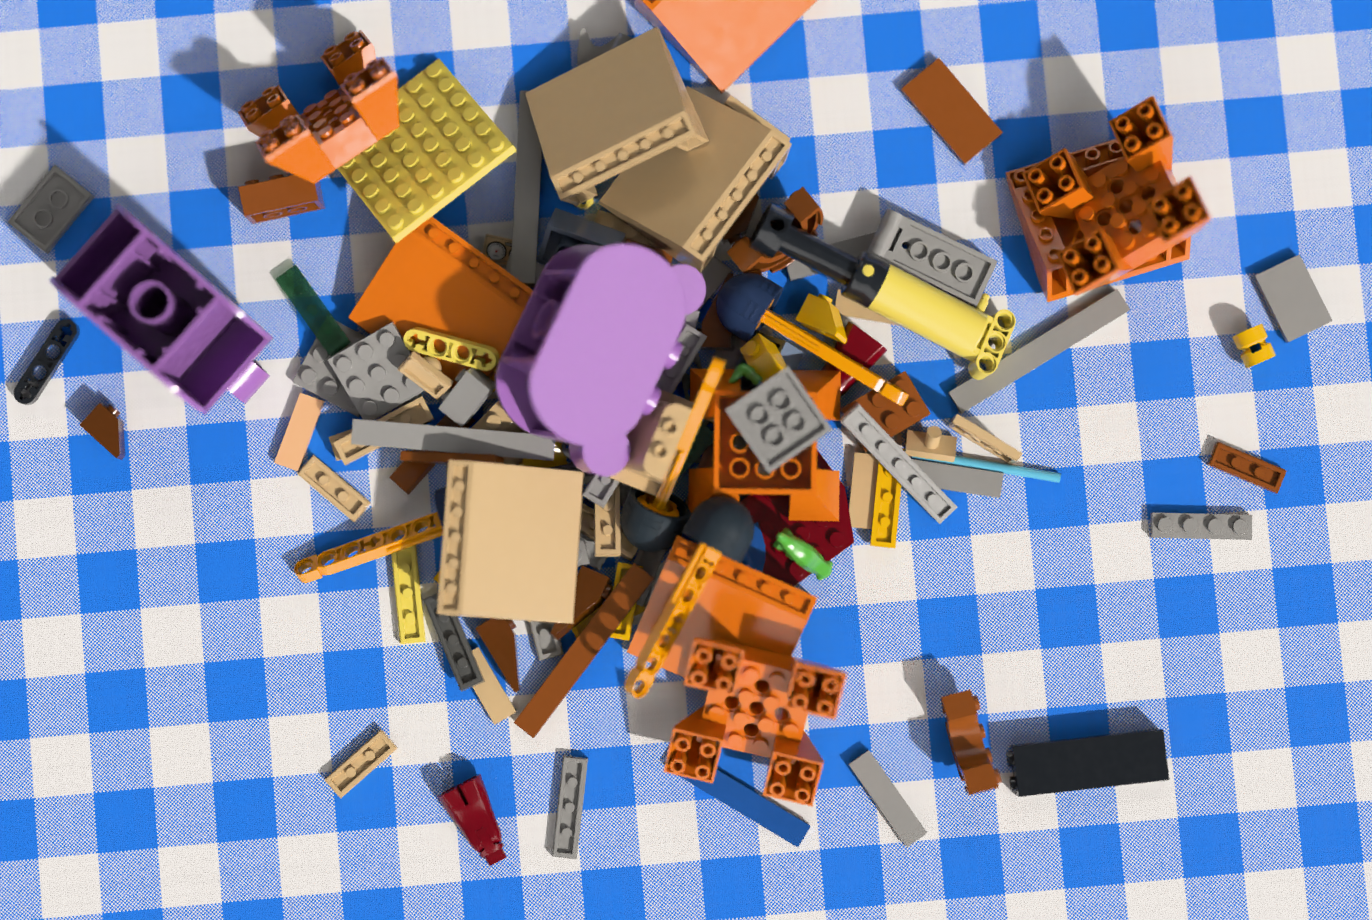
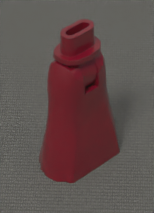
[822,322,887,397]
[437,774,507,866]

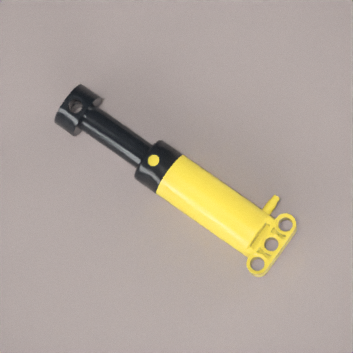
[749,202,1016,380]

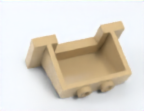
[609,389,694,497]

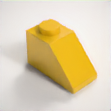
[795,293,847,344]
[740,333,787,383]

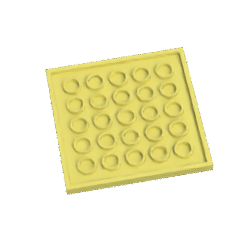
[337,58,517,243]

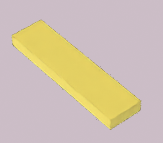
[391,545,426,644]

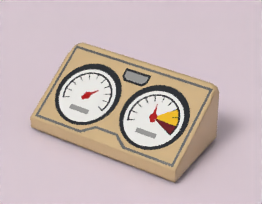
[483,234,512,265]

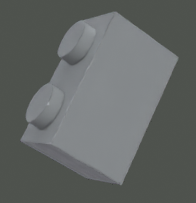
[439,368,496,428]

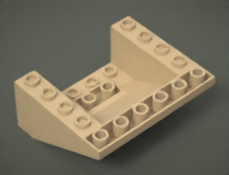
[525,27,709,206]
[599,86,792,273]
[437,460,584,624]

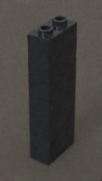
[1006,728,1169,797]

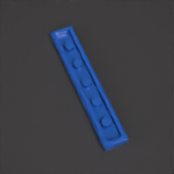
[678,769,811,848]

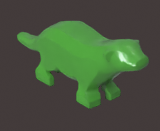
[773,528,833,581]

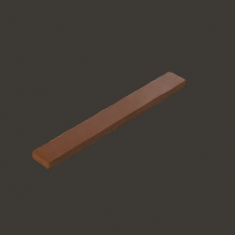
[514,563,654,738]

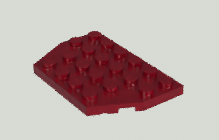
[740,450,854,587]

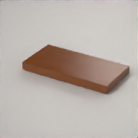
[901,58,1003,165]

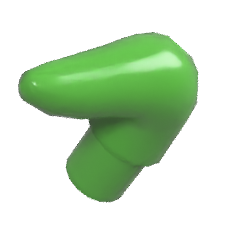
[728,364,763,386]

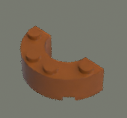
[727,187,823,275]
[941,689,1002,796]

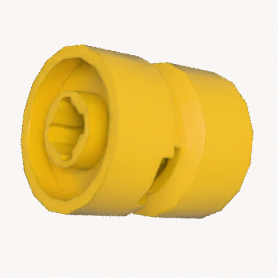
[1232,324,1276,369]

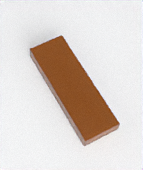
[1207,442,1287,494]

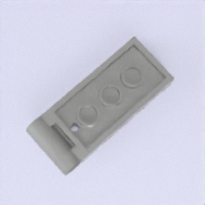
[867,209,998,307]

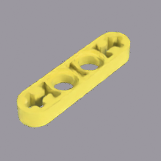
[403,327,500,371]

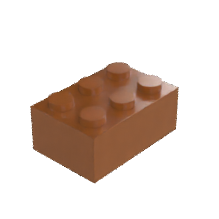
[238,174,325,224]
[840,371,931,453]

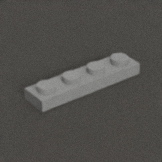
[1150,512,1252,540]

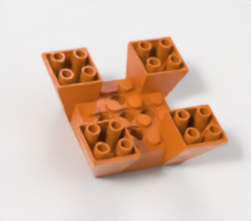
[238,30,399,184]
[1022,95,1212,296]
[688,369,841,521]
[663,637,847,806]

